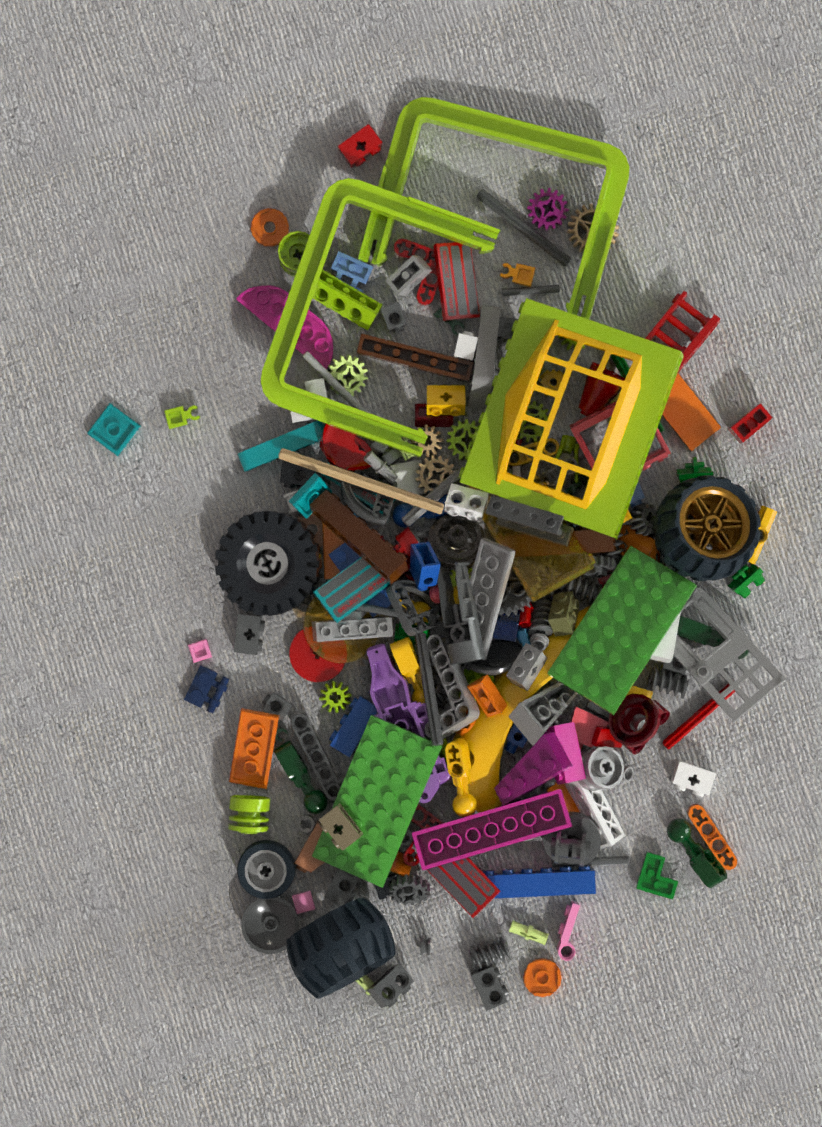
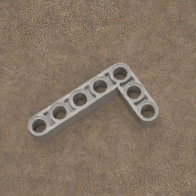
[468,305,501,409]
[424,634,480,739]

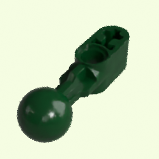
[677,616,749,659]
[274,740,328,814]
[667,818,727,888]

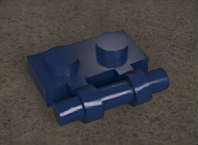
[184,665,230,714]

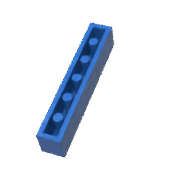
[483,865,596,899]

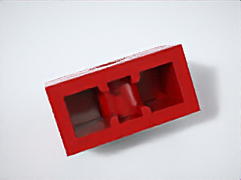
[338,124,382,168]
[728,403,773,444]

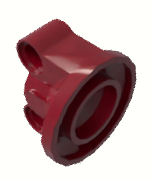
[608,694,670,755]

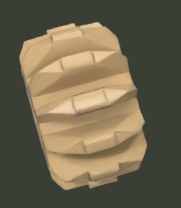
[411,425,443,458]

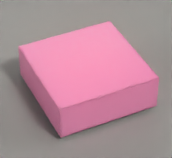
[188,639,212,663]
[292,890,316,914]

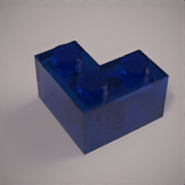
[493,610,520,642]

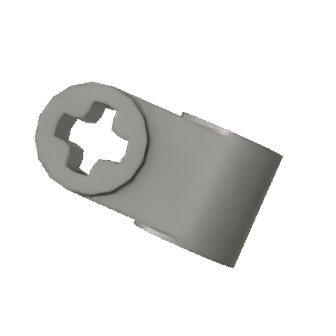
[540,453,578,488]

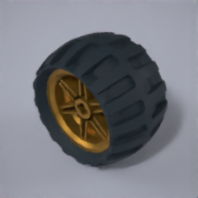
[653,475,761,581]
[286,897,396,999]

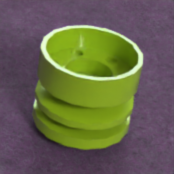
[278,231,310,277]
[228,795,270,834]

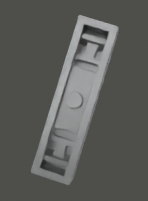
[312,616,393,642]

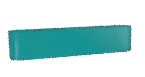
[237,420,326,472]

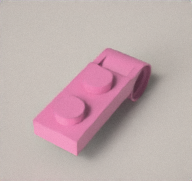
[557,901,580,961]

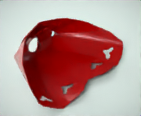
[319,424,372,470]

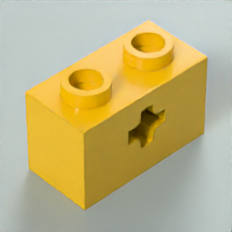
[427,385,466,416]

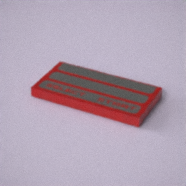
[433,242,480,321]
[419,857,501,918]

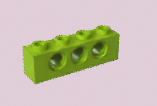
[312,269,383,331]

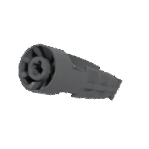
[438,561,485,665]

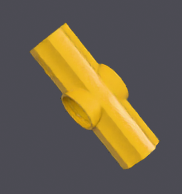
[748,505,777,565]

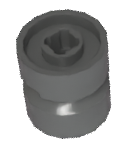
[369,442,403,466]

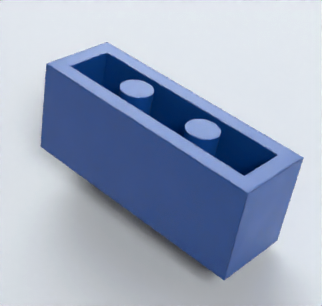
[329,695,377,757]

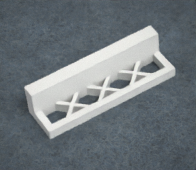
[565,781,625,850]

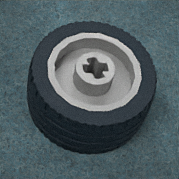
[237,840,295,899]

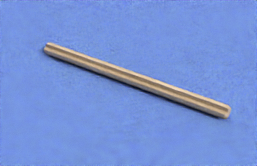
[279,448,444,514]

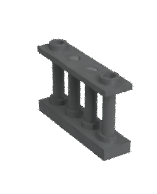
[485,495,574,547]

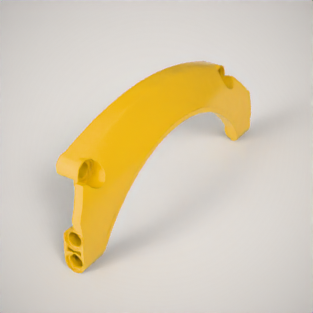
[452,605,591,813]

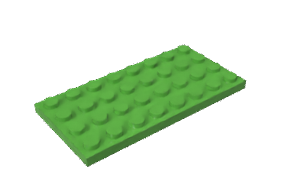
[547,546,697,715]
[312,715,443,888]

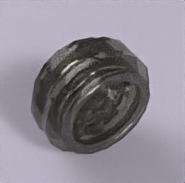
[428,514,486,571]

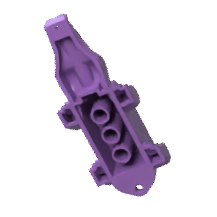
[367,643,452,803]

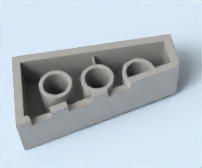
[508,682,578,746]

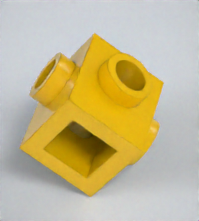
[538,369,566,398]

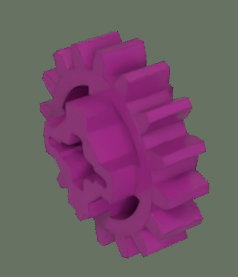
[527,188,569,231]

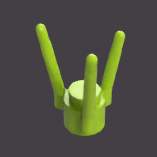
[554,435,580,483]

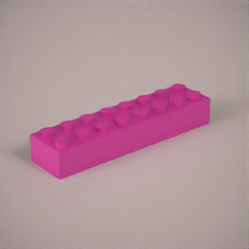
[412,789,573,871]

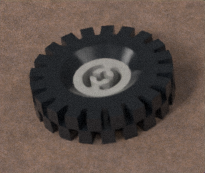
[215,511,322,616]

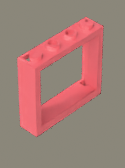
[570,401,671,471]

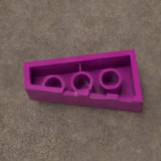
[494,732,573,805]

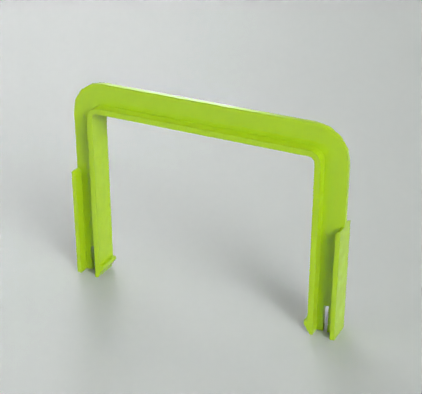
[358,97,630,320]
[260,178,500,457]

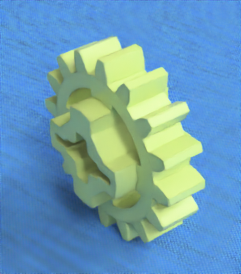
[327,354,368,396]

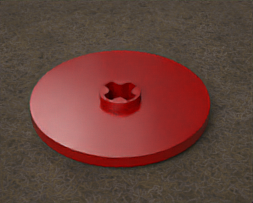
[289,626,347,682]

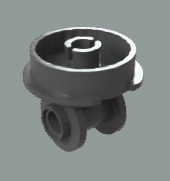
[543,812,601,866]

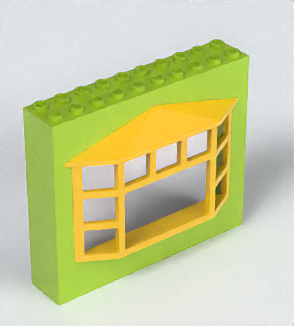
[459,298,683,539]

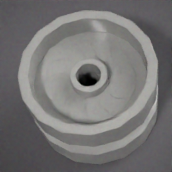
[578,746,624,791]

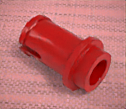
[519,603,534,628]

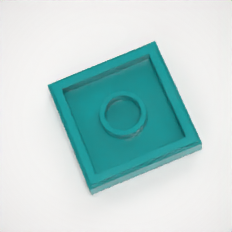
[87,403,141,456]
[289,473,332,519]

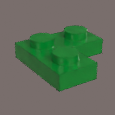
[636,851,678,900]

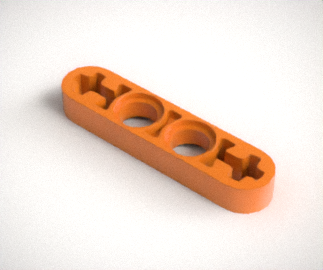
[687,804,737,870]

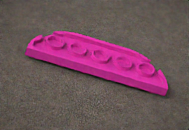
[236,285,333,370]

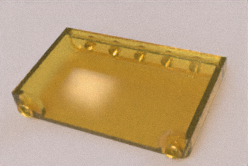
[482,476,596,602]

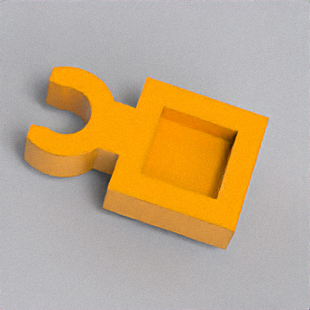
[500,263,536,287]

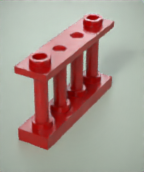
[642,291,721,374]

